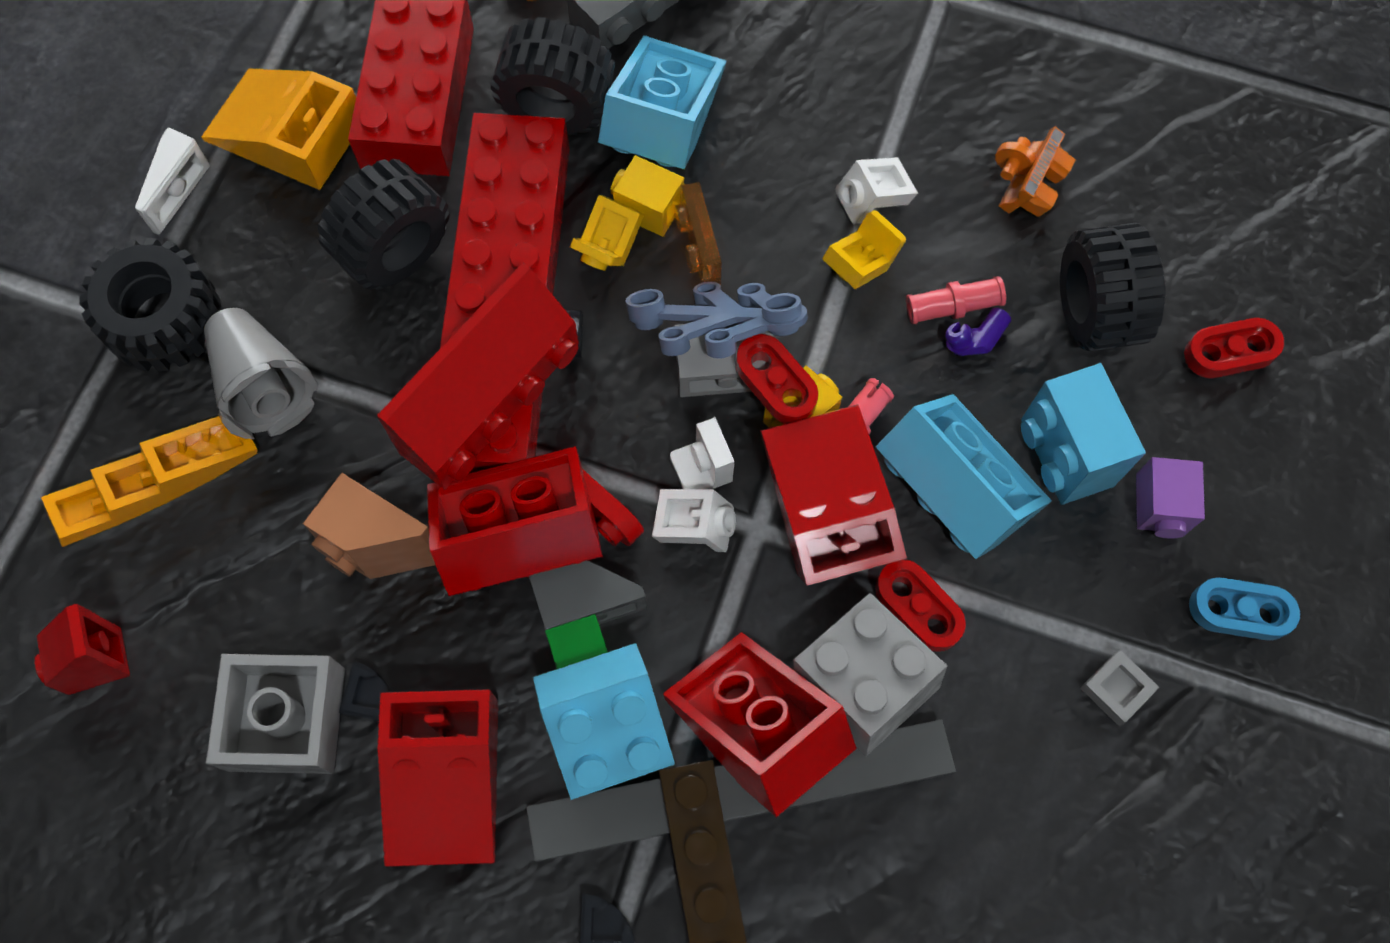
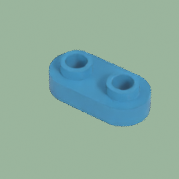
[1189,578,1300,640]

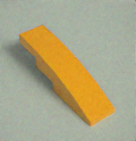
[41,416,257,547]

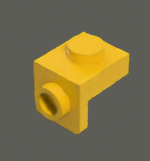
[570,195,645,271]
[822,210,906,290]

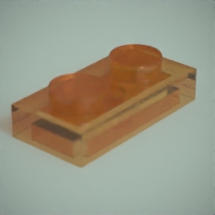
[674,182,722,285]

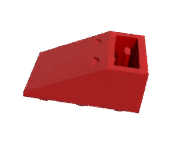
[760,405,907,586]
[378,690,498,867]

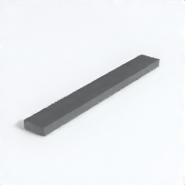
[526,719,956,862]

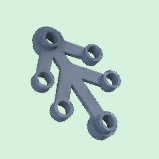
[626,282,808,358]

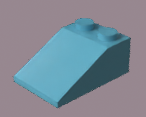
[598,36,726,169]

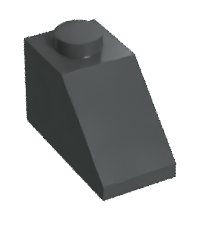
[529,560,647,630]

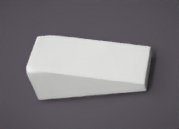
[135,127,210,235]

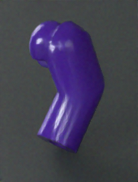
[945,307,1012,356]

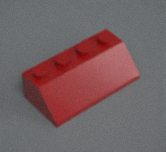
[377,262,579,490]

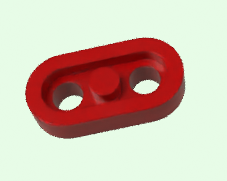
[1184,318,1284,378]
[736,334,819,424]
[582,469,644,546]
[875,559,966,652]

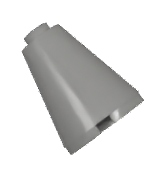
[204,308,318,439]

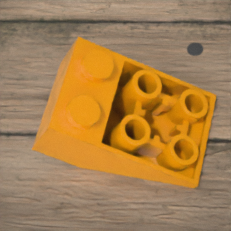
[201,69,356,190]

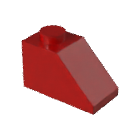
[35,604,130,695]

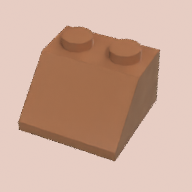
[303,473,435,579]

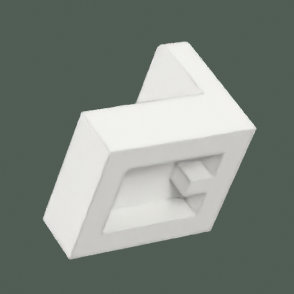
[835,157,918,224]
[670,417,734,489]
[652,489,736,552]

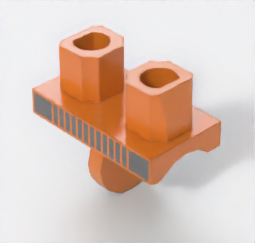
[995,126,1076,217]

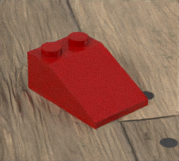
[663,632,857,817]

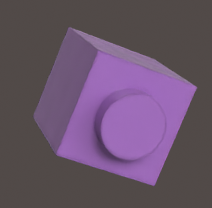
[1136,457,1205,538]

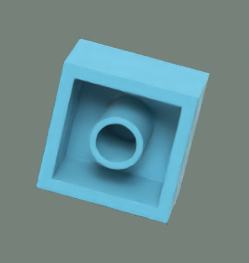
[1021,363,1146,505]
[533,643,675,800]

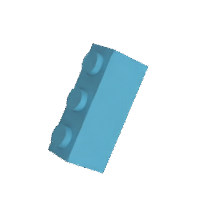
[876,394,1052,559]

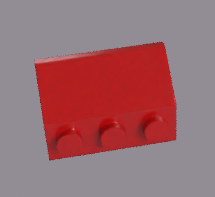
[427,446,602,596]

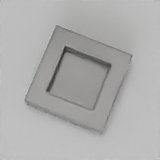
[1080,650,1159,726]

